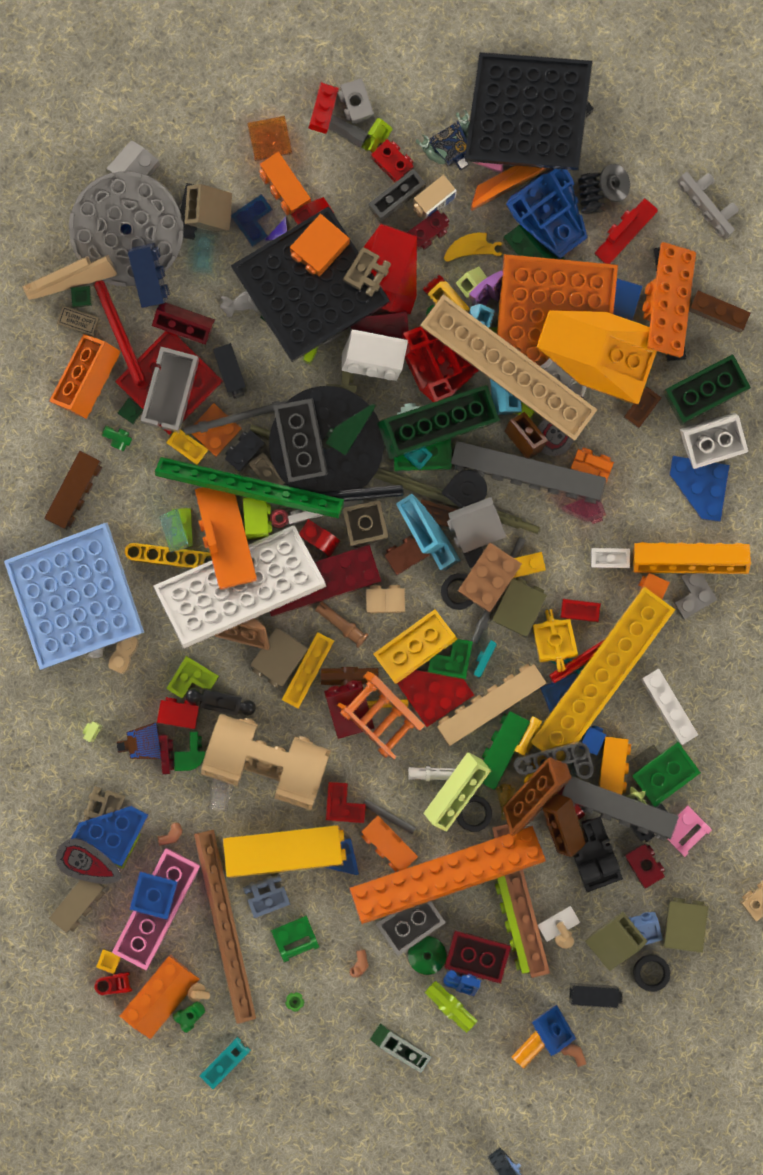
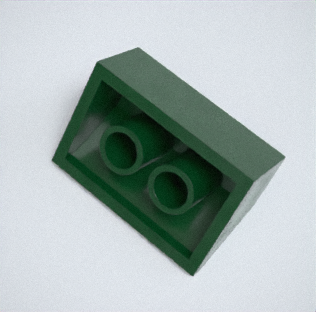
[502,225,566,260]

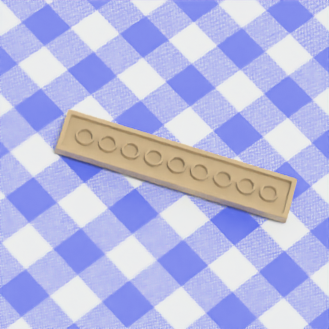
[420,294,597,441]

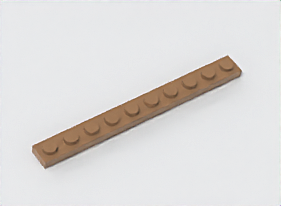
[194,830,256,1024]

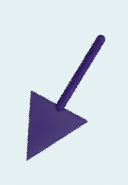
[265,217,288,241]

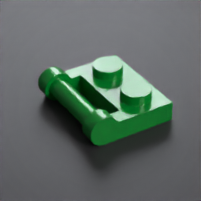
[271,915,320,963]

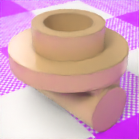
[188,983,210,1002]

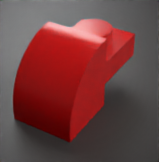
[299,519,341,557]

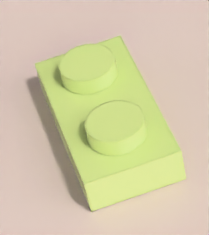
[83,721,102,742]

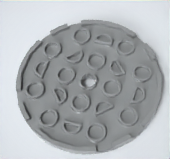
[69,171,184,287]

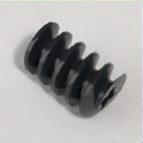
[578,172,605,214]

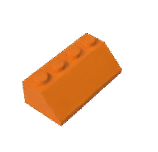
[49,334,121,419]
[119,954,200,1039]

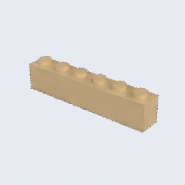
[437,663,546,746]

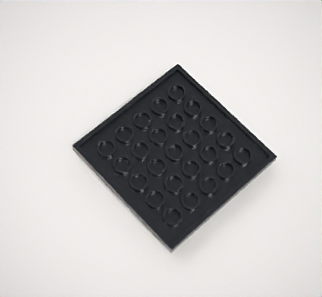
[465,52,593,171]
[231,206,390,362]

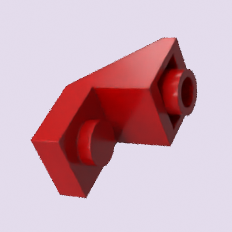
[291,197,334,225]

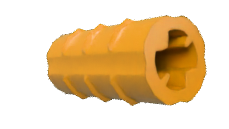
[511,1031,545,1069]

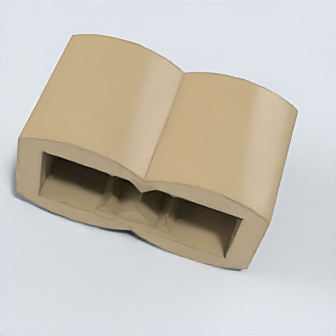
[366,585,405,613]
[109,637,139,674]

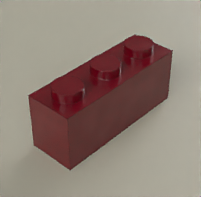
[152,302,215,345]

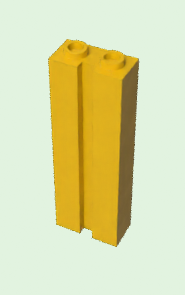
[223,825,347,878]

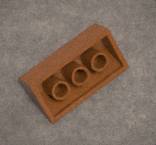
[503,757,572,836]

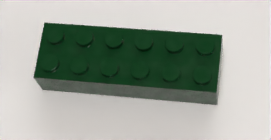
[377,385,500,459]

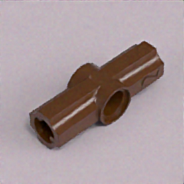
[321,667,379,686]

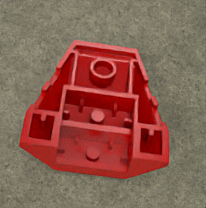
[364,224,417,314]
[402,326,479,402]

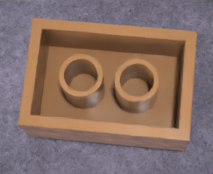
[457,543,522,613]

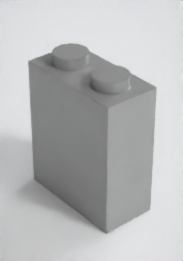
[447,497,506,553]

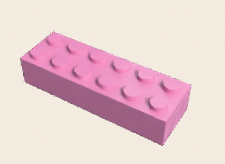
[112,848,201,970]

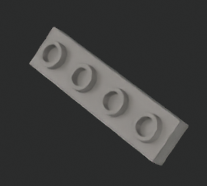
[677,172,739,240]

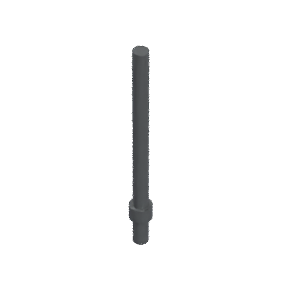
[471,537,526,644]

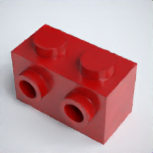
[371,139,414,183]

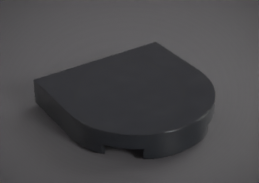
[441,470,487,508]

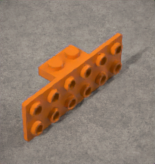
[643,242,696,358]
[195,487,257,589]

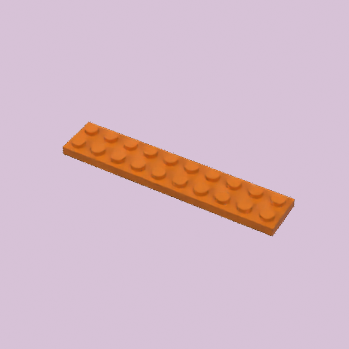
[350,826,546,924]

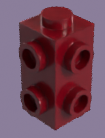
[407,210,450,251]

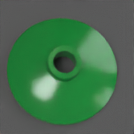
[408,936,446,975]

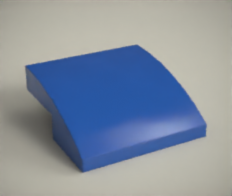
[613,278,642,321]

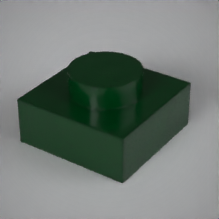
[71,286,92,308]
[118,398,143,425]

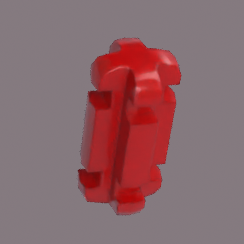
[423,275,445,295]

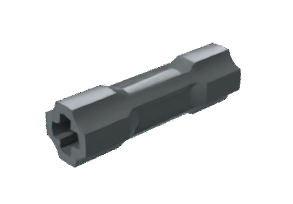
[328,114,368,148]

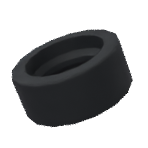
[441,573,473,610]
[456,795,492,832]
[633,954,671,992]

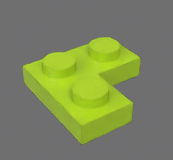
[166,656,219,699]

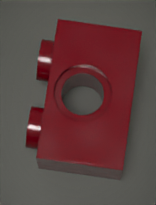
[624,843,665,889]

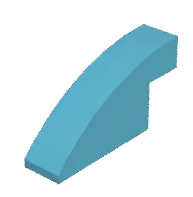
[396,494,461,570]

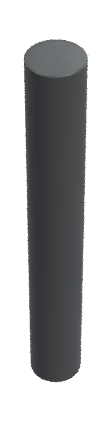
[363,799,416,834]

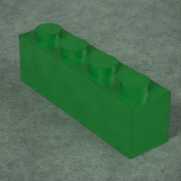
[482,711,530,790]

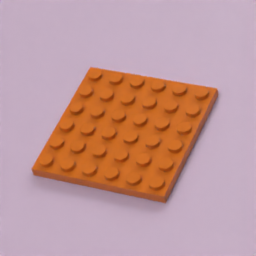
[497,254,618,366]

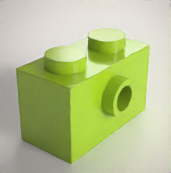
[243,498,272,540]

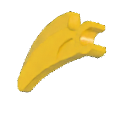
[444,232,502,262]

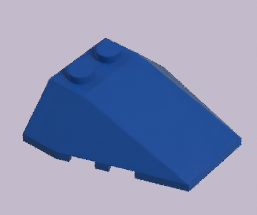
[506,168,588,259]

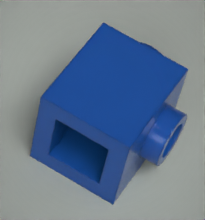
[578,725,606,756]

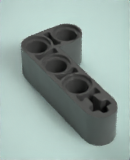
[514,742,594,779]

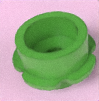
[285,992,305,1012]

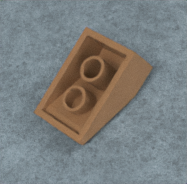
[215,618,270,650]

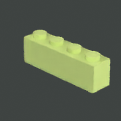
[424,752,491,832]

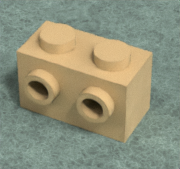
[740,880,763,922]

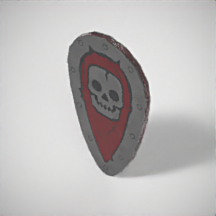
[538,396,586,456]
[56,838,121,884]

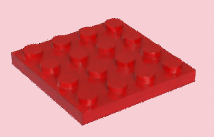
[115,331,223,436]

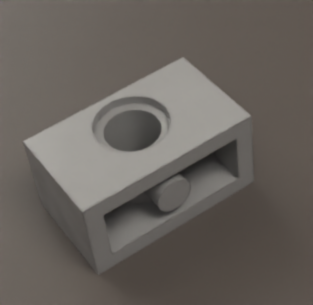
[338,78,374,125]

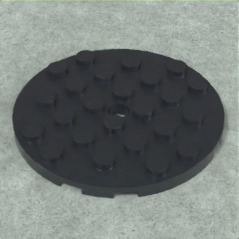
[269,386,384,493]

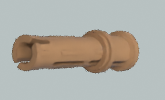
[315,601,369,648]

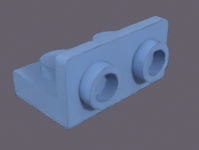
[628,912,663,945]

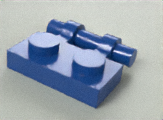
[443,970,481,996]

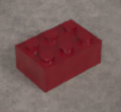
[444,930,511,984]

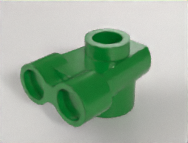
[102,425,132,451]
[173,1002,205,1033]

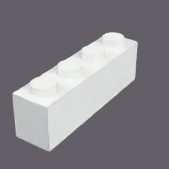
[641,669,698,745]

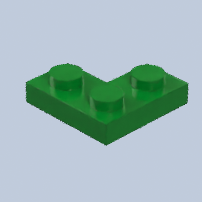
[428,639,473,680]

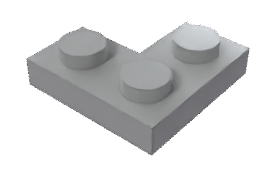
[674,573,717,619]

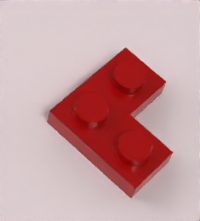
[326,782,366,823]

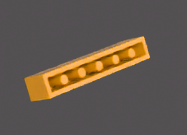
[633,542,751,574]

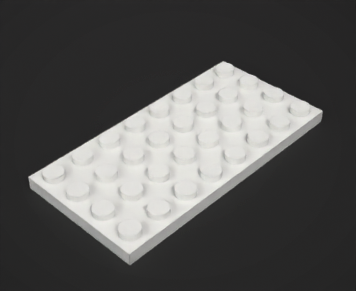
[154,525,326,648]

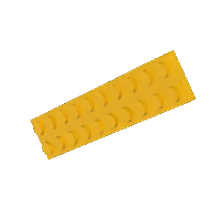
[530,587,675,761]

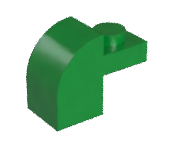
[174,732,206,771]

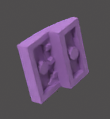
[469,271,503,306]

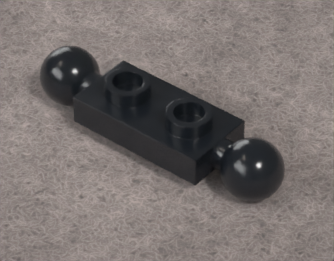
[185,688,256,716]

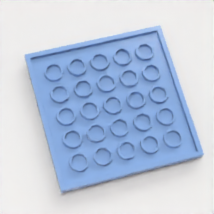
[4,523,144,670]

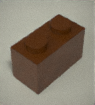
[504,412,548,459]

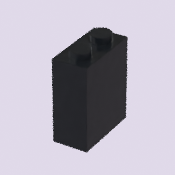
[213,343,247,399]
[569,983,623,1008]

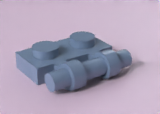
[243,874,290,918]

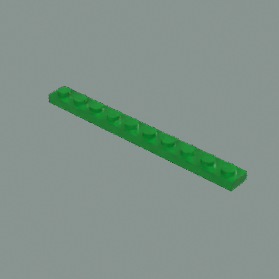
[155,457,344,519]

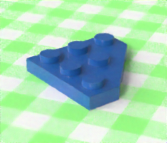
[669,456,730,522]
[71,806,148,867]

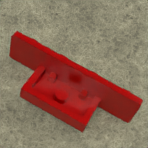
[594,198,658,264]

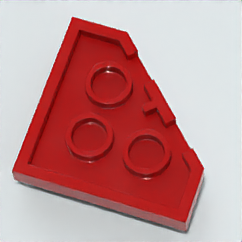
[397,670,474,727]

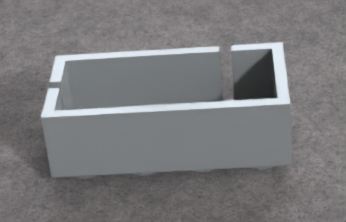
[140,347,199,433]

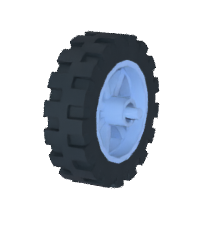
[488,1147,522,1175]

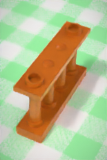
[337,671,425,759]

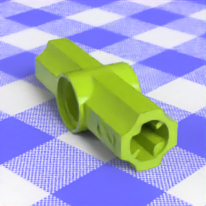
[424,980,478,1033]

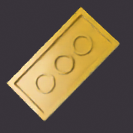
[373,609,457,684]

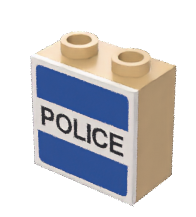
[413,174,457,219]

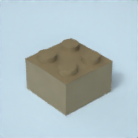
[342,500,388,547]

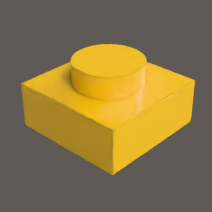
[96,949,121,974]

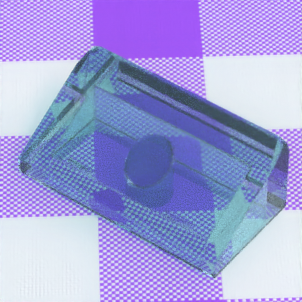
[159,509,189,553]

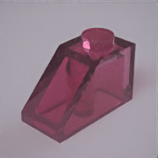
[561,498,606,525]

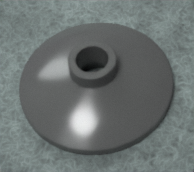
[600,164,630,202]

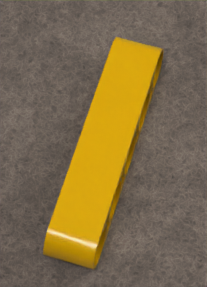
[125,543,211,569]

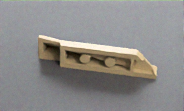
[22,255,117,300]

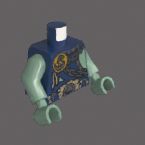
[416,110,470,171]

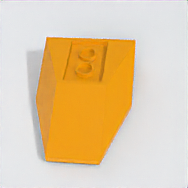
[537,311,657,404]

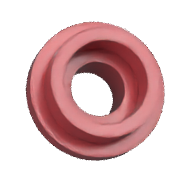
[270,509,289,528]

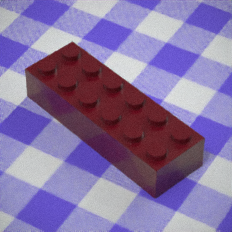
[270,544,381,617]

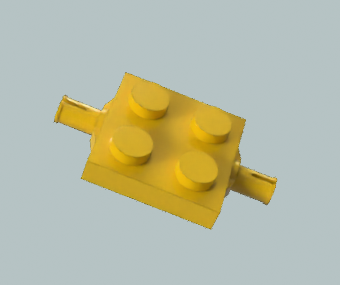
[532,609,578,672]

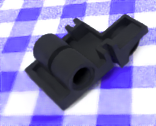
[573,816,623,893]

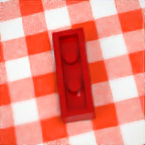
[308,82,339,134]

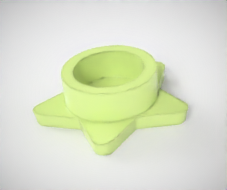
[625,787,647,804]

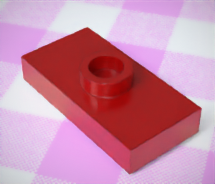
[560,599,601,623]

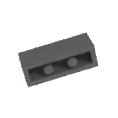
[369,169,426,223]

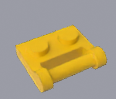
[514,716,542,756]

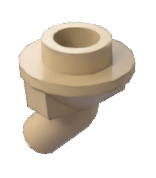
[555,922,574,949]

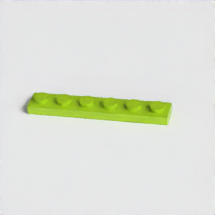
[494,876,530,974]

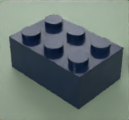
[128,243,170,308]

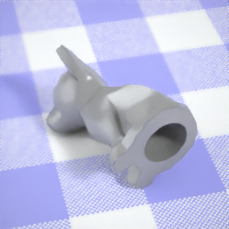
[220,291,258,317]

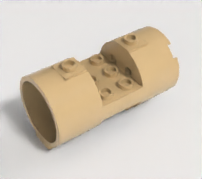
[201,714,331,810]

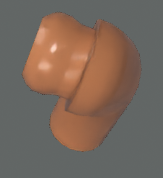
[158,823,182,846]
[349,950,368,978]
[561,1043,587,1067]

